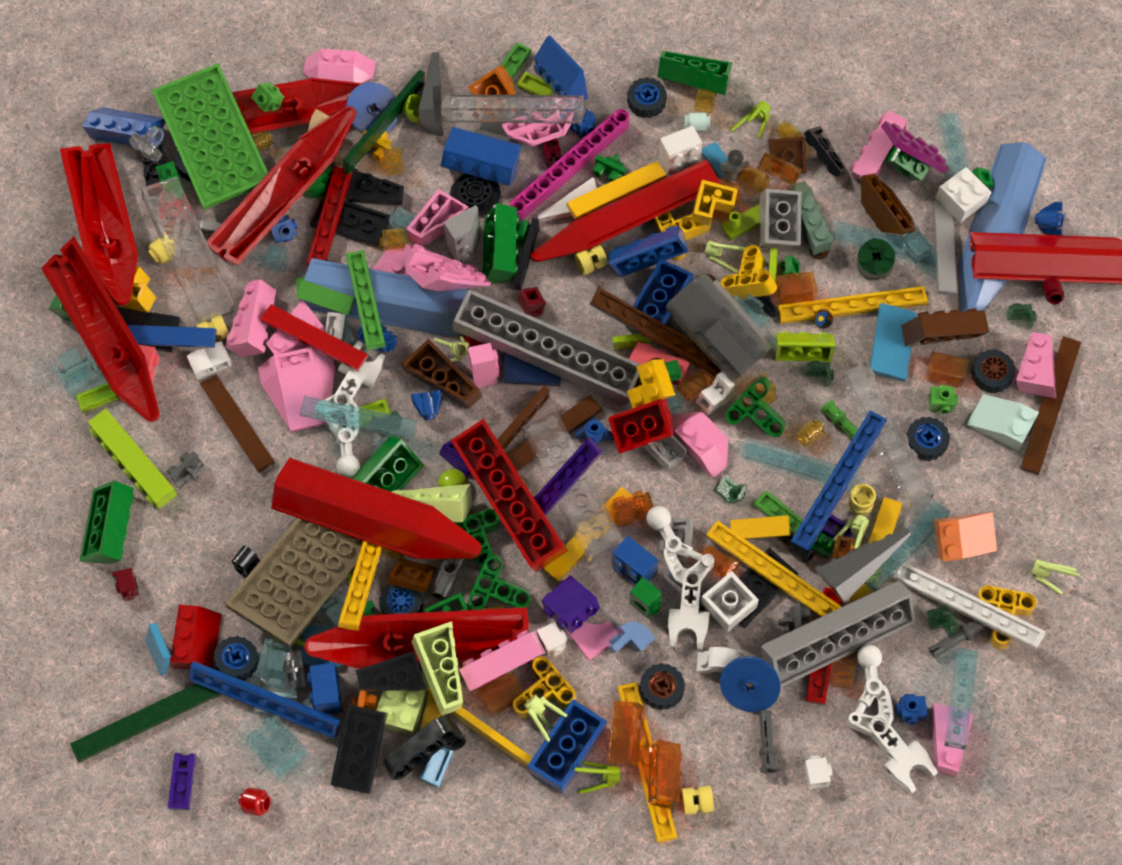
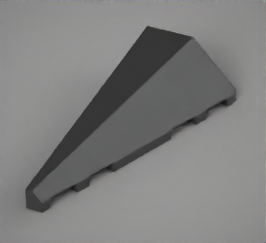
[419,52,444,136]
[815,527,911,603]

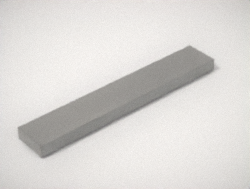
[933,199,957,296]

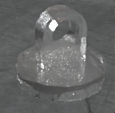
[129,126,164,162]

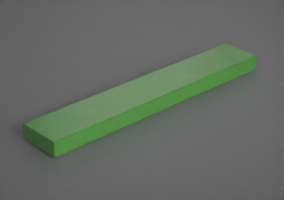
[346,250,386,351]

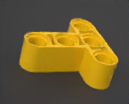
[654,211,712,261]
[720,245,777,299]
[977,585,1037,649]
[513,656,576,719]

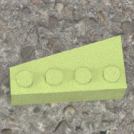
[392,484,473,522]
[412,622,463,716]

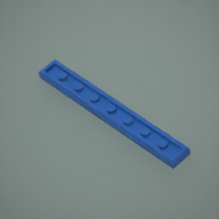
[791,410,887,552]
[188,662,341,739]

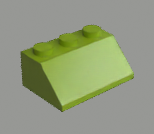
[775,331,835,362]

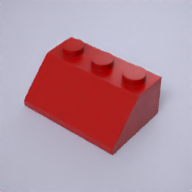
[607,399,673,454]
[170,604,222,670]

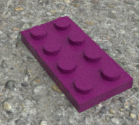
[881,121,949,174]

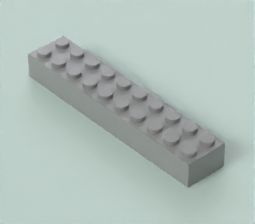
[452,289,641,406]

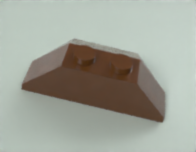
[861,173,916,235]

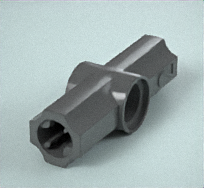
[430,559,465,600]

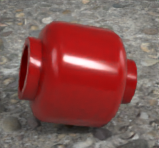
[238,787,271,816]

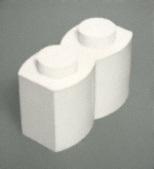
[187,341,232,380]

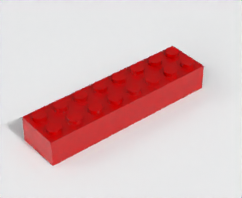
[451,419,568,573]

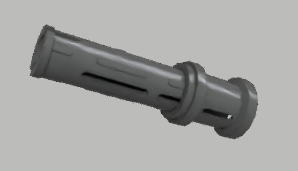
[928,620,987,659]
[759,710,779,774]

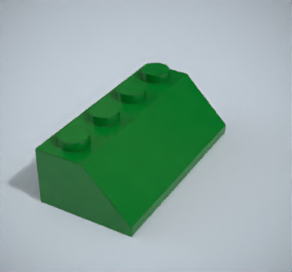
[482,203,519,284]
[352,436,424,492]
[80,481,134,564]

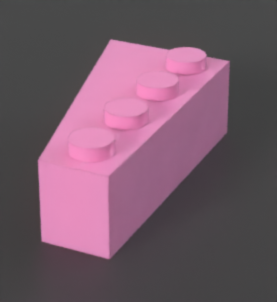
[851,110,908,181]
[225,279,276,357]
[459,630,546,691]

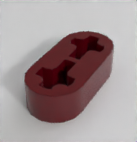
[543,138,562,168]

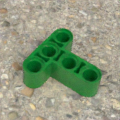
[725,377,786,437]
[454,509,500,570]
[468,554,531,610]

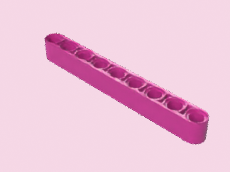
[510,109,629,221]

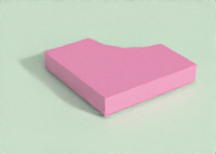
[565,621,620,661]

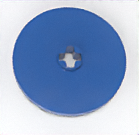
[346,82,399,133]
[720,656,781,712]

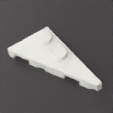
[538,178,601,223]

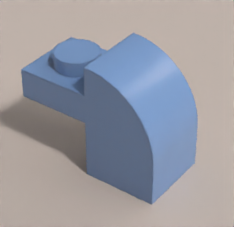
[606,622,655,653]

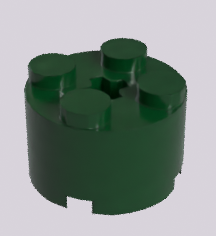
[857,238,895,280]

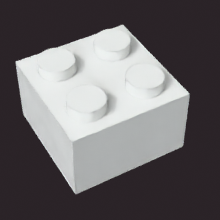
[659,126,702,174]
[935,167,992,223]
[701,571,759,632]

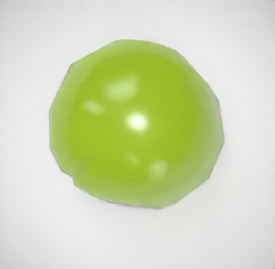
[403,94,422,123]
[438,469,468,487]

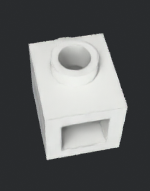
[537,622,567,656]
[804,756,832,789]

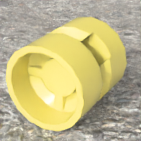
[574,244,608,276]
[196,315,229,341]
[848,484,876,516]
[681,785,714,815]

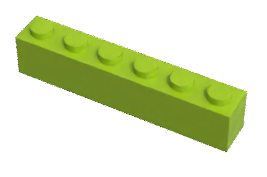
[88,409,177,509]

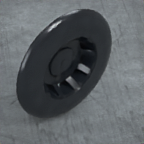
[450,174,501,216]

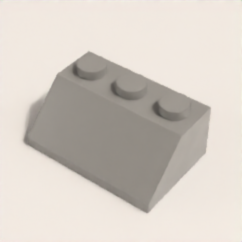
[759,189,802,249]
[443,205,481,264]

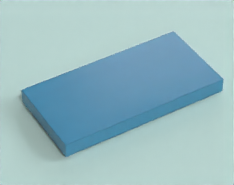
[868,303,917,382]

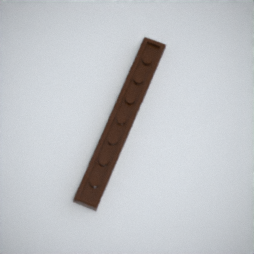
[589,287,722,377]
[1020,336,1081,475]

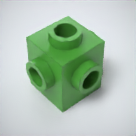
[251,83,284,112]
[928,385,958,414]

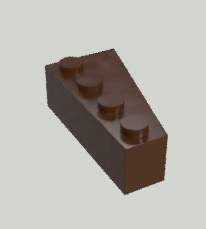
[901,308,989,347]
[401,338,482,409]

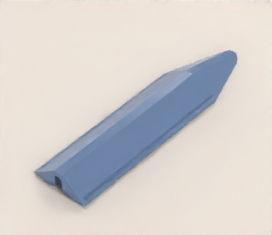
[958,142,1047,312]
[303,258,468,336]

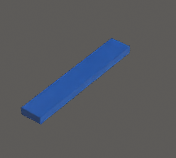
[127,325,217,348]

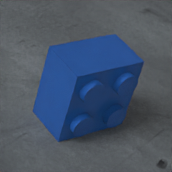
[612,536,658,587]
[307,663,343,715]

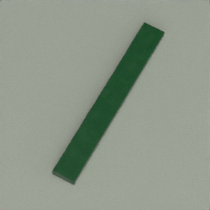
[343,70,425,175]
[70,684,222,763]

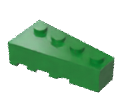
[657,50,733,95]

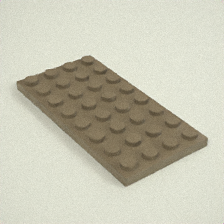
[224,518,363,648]

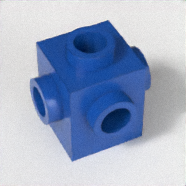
[570,106,596,139]
[270,215,298,243]
[895,694,927,725]

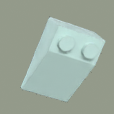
[966,394,1039,452]

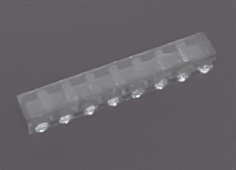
[440,95,586,124]

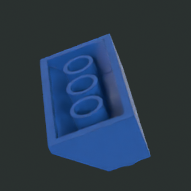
[534,35,588,107]
[82,107,165,150]
[441,127,522,186]
[609,226,689,277]

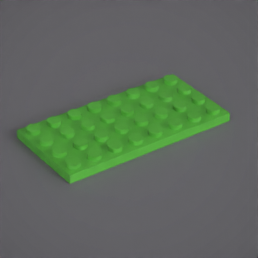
[152,63,268,210]

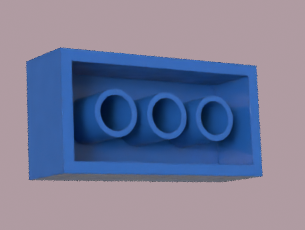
[626,258,694,334]
[527,699,607,794]

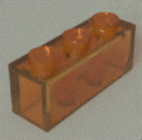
[608,701,645,767]
[648,739,682,809]

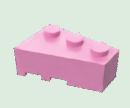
[406,189,469,247]
[266,300,325,356]
[1016,332,1056,398]
[467,343,500,388]
[931,702,974,778]

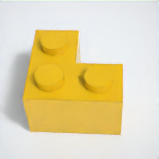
[691,180,738,226]
[110,266,157,313]
[627,359,675,409]

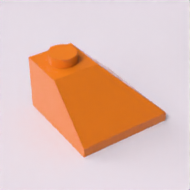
[468,65,517,116]

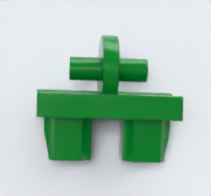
[593,154,626,183]

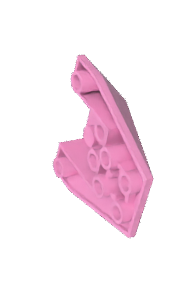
[405,244,491,292]
[258,347,336,432]

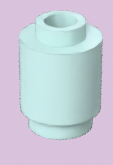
[684,112,710,131]

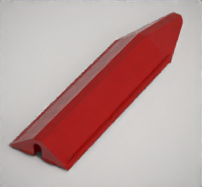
[232,77,363,134]
[204,106,357,265]
[59,143,138,305]
[530,160,721,262]
[969,232,1122,285]
[41,236,160,422]
[271,457,482,559]
[305,607,530,669]

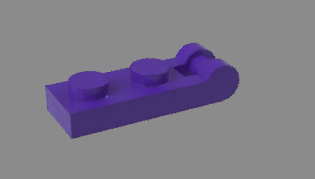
[168,753,196,810]

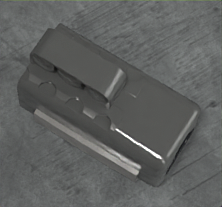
[666,274,773,382]

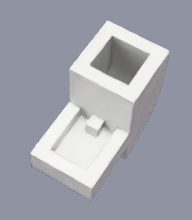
[696,371,735,416]
[696,647,744,674]

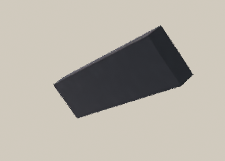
[513,218,540,291]

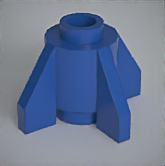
[1035,201,1066,235]
[411,390,442,420]
[575,417,613,445]

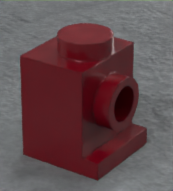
[517,287,546,317]
[112,568,139,601]

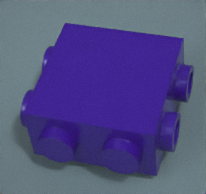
[541,575,600,633]

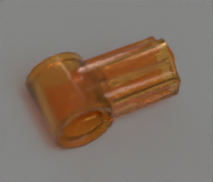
[701,545,741,578]

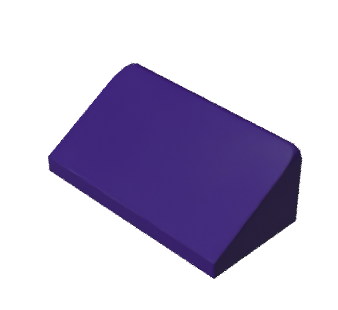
[439,441,471,478]

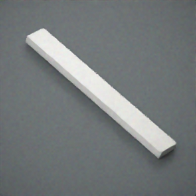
[892,561,1045,650]

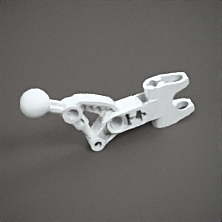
[314,341,385,478]
[646,506,714,650]
[847,644,938,795]

